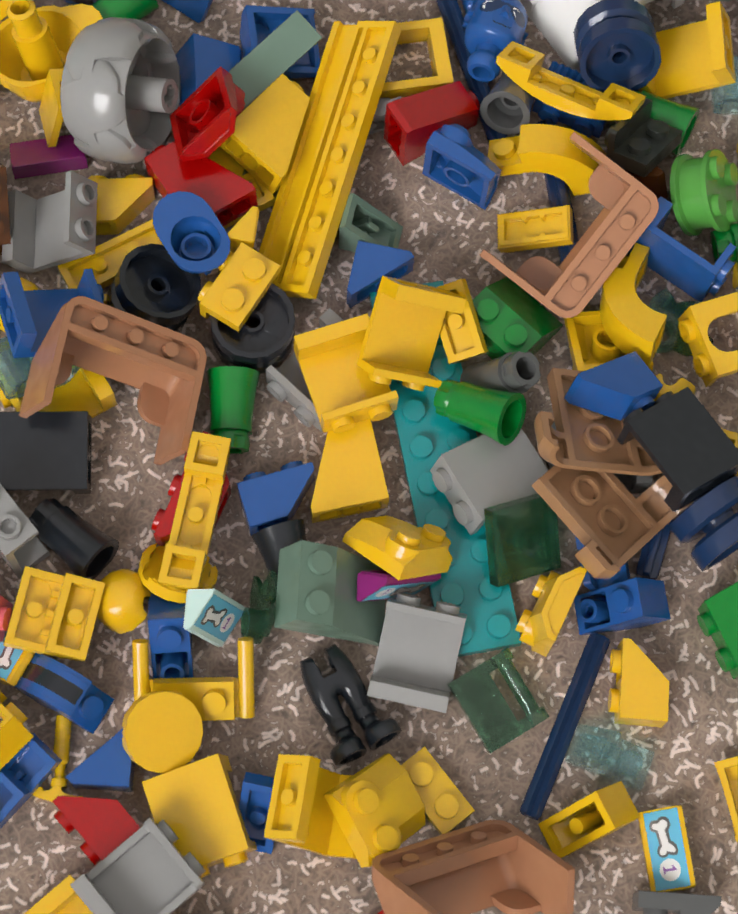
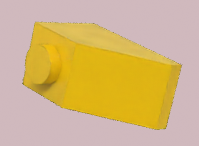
[538,781,640,858]

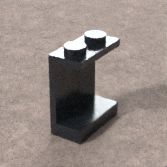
[617,387,738,513]
[0,411,92,494]

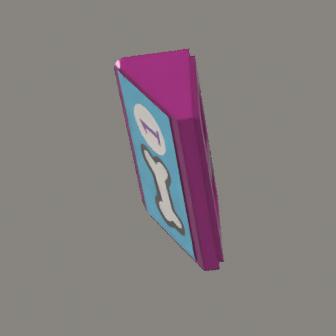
[357,569,441,602]

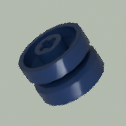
[573,0,661,92]
[669,476,738,572]

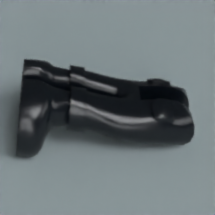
[300,644,402,766]

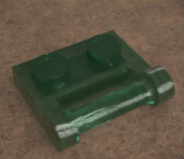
[447,647,549,754]

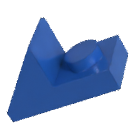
[239,772,275,854]

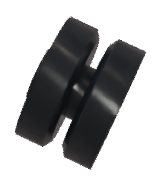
[107,244,201,332]
[210,283,295,374]

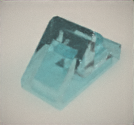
[564,724,655,792]

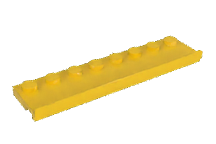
[259,21,402,299]

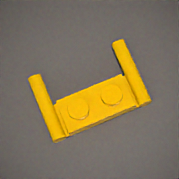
[132,637,255,721]

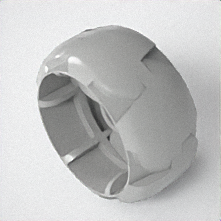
[60,17,181,164]

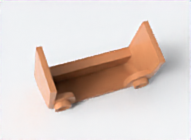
[480,132,659,318]
[19,296,207,465]
[372,820,575,914]

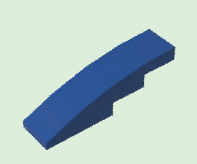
[0,733,62,829]

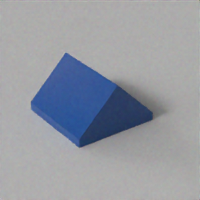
[175,33,246,111]

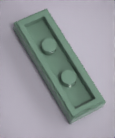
[229,10,322,110]

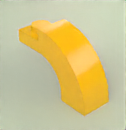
[487,124,606,196]
[600,243,667,366]

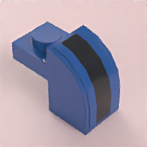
[13,653,114,734]

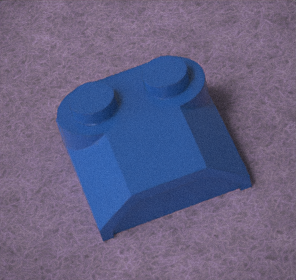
[240,5,321,79]
[423,124,501,210]

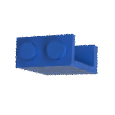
[628,196,736,303]
[0,269,104,358]

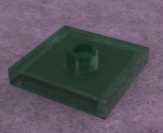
[484,493,561,587]

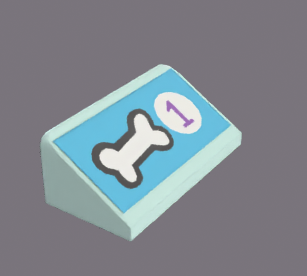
[183,589,245,647]

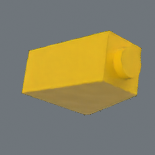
[220,73,310,194]
[311,418,389,523]

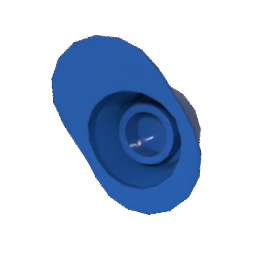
[153,191,231,275]

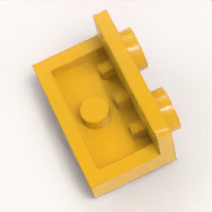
[198,242,281,332]

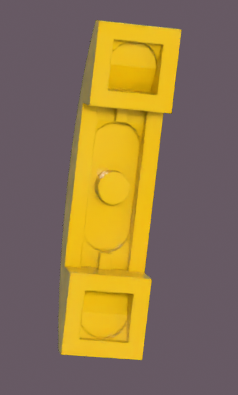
[496,41,646,121]
[158,431,231,590]

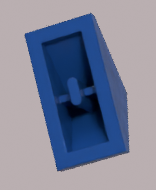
[346,241,414,308]
[66,728,135,792]

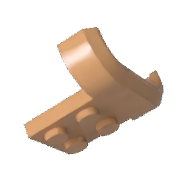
[534,368,662,476]
[531,465,694,579]

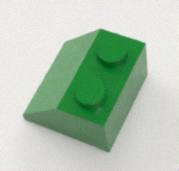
[472,277,563,359]
[697,582,738,680]

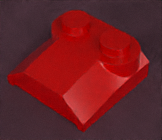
[169,66,245,161]

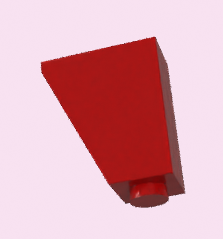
[384,80,480,166]
[144,141,258,226]

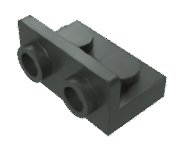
[604,98,683,178]

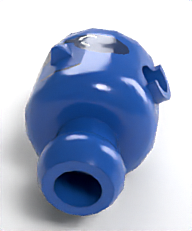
[462,0,528,82]

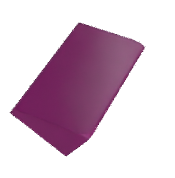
[10,135,88,179]

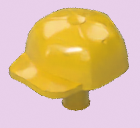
[0,0,103,103]

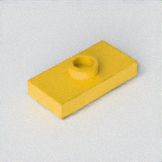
[497,205,574,253]

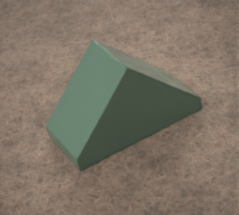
[339,193,403,252]

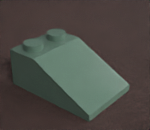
[274,540,386,646]

